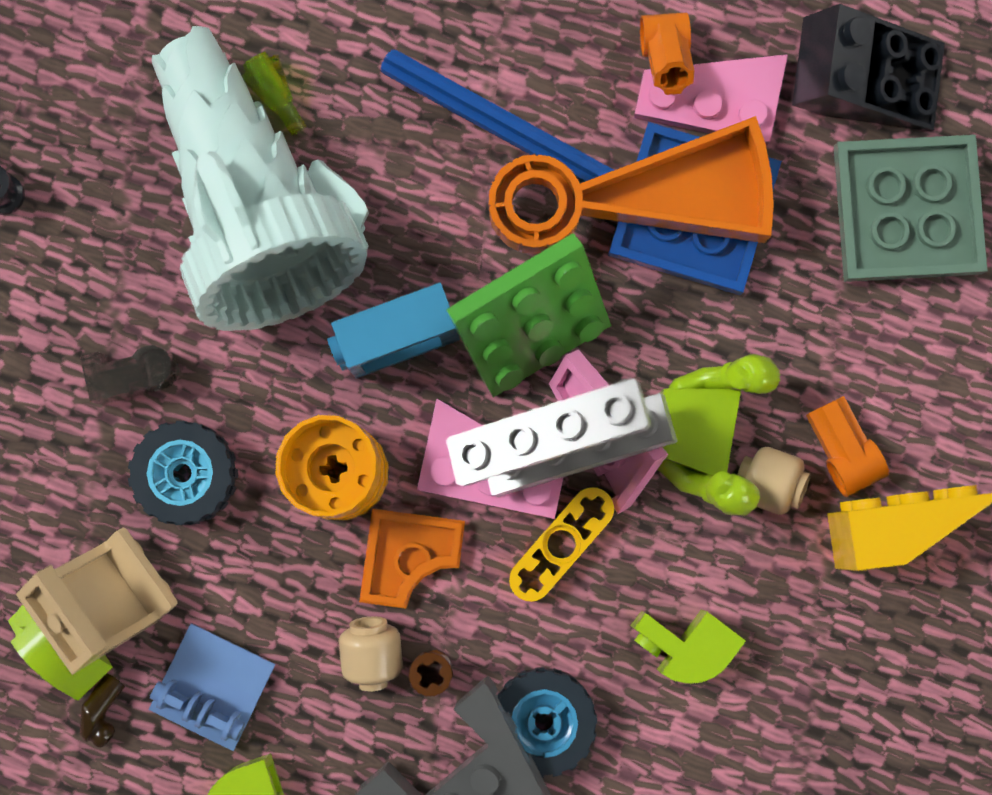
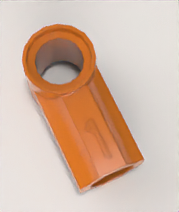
[640,12,695,95]
[806,396,890,497]

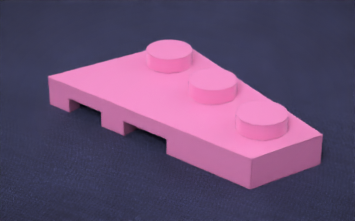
[634,54,788,146]
[549,349,668,514]

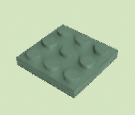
[834,135,988,282]

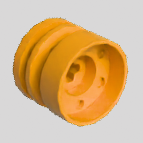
[275,415,389,521]

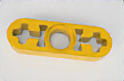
[509,487,614,601]

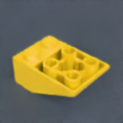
[827,485,992,571]

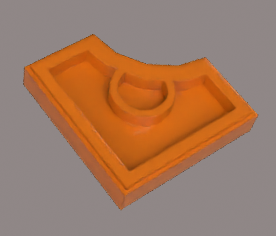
[359,509,466,609]

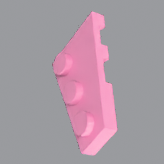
[417,399,563,519]

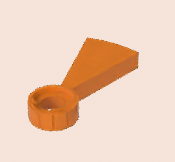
[489,116,774,255]

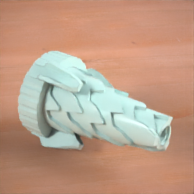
[152,26,369,331]

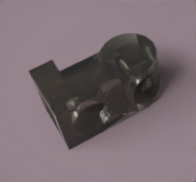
[80,345,179,405]

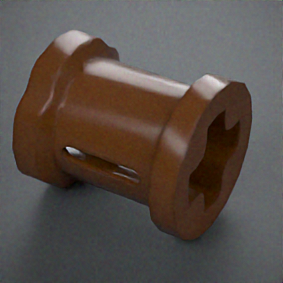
[409,650,453,696]

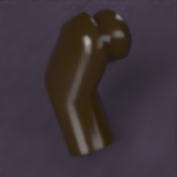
[80,673,125,747]

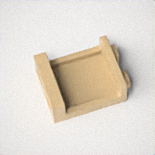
[16,527,178,675]

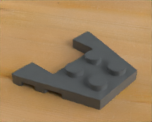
[355,675,551,795]

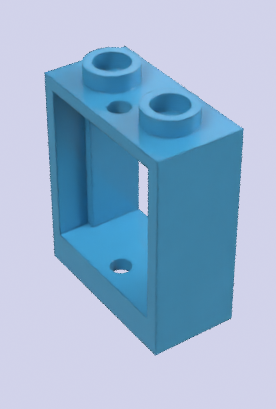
[327,282,460,379]

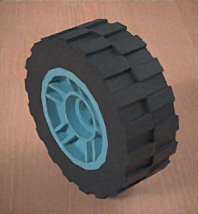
[128,421,238,525]

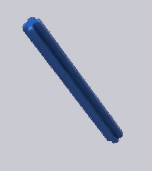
[380,50,614,183]

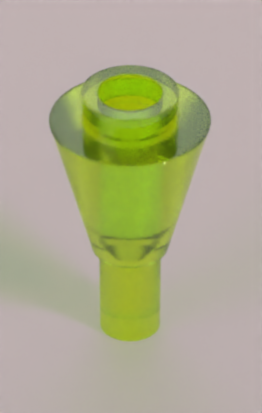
[241,51,307,136]

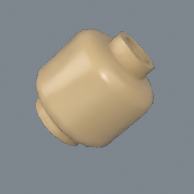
[737,447,811,515]
[339,616,403,691]

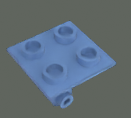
[149,623,276,751]

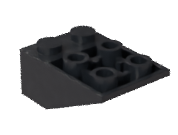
[792,4,945,131]

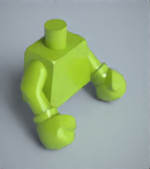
[658,354,780,516]

